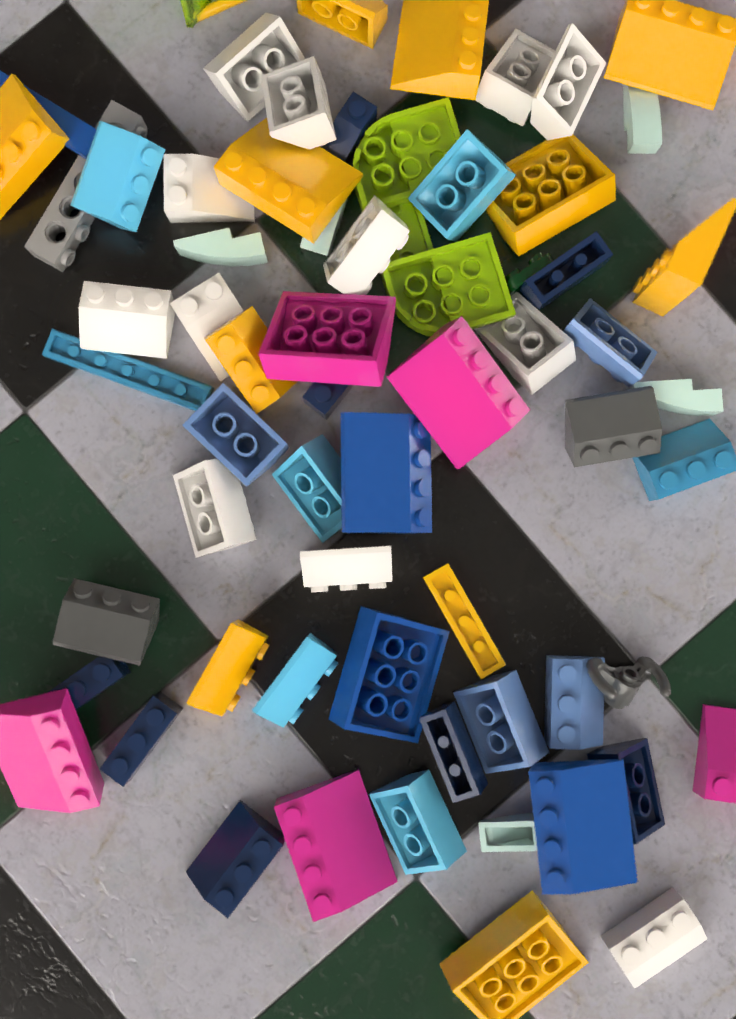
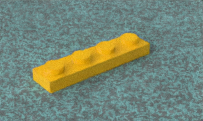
[422,563,506,679]

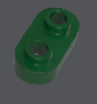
[505,252,554,296]

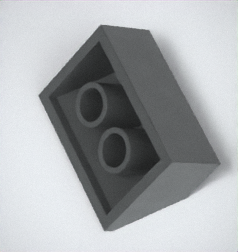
[565,386,662,467]
[53,578,160,666]

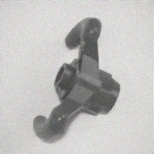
[586,656,671,709]

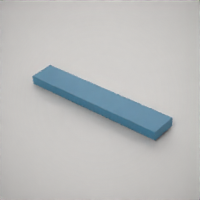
[42,328,214,411]

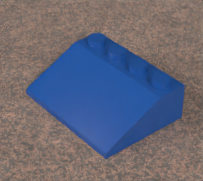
[341,412,432,534]
[328,606,450,743]
[528,759,638,895]

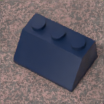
[587,738,665,844]
[186,800,285,918]

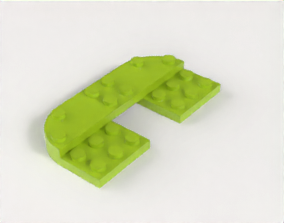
[353,97,516,337]

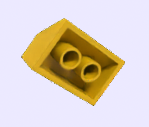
[296,0,388,49]
[204,306,298,414]
[186,619,270,716]

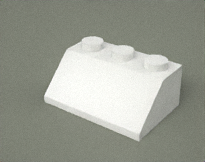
[203,13,305,121]
[530,23,606,141]
[261,56,336,150]
[323,195,410,295]
[78,281,175,359]
[173,458,257,558]
[300,546,392,592]
[601,887,707,988]

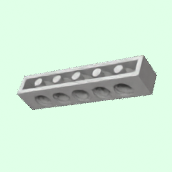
[24,100,148,272]

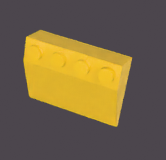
[390,0,489,100]
[603,0,736,110]
[0,74,69,220]
[214,117,363,244]
[486,134,616,257]
[632,198,736,316]
[439,890,589,1019]

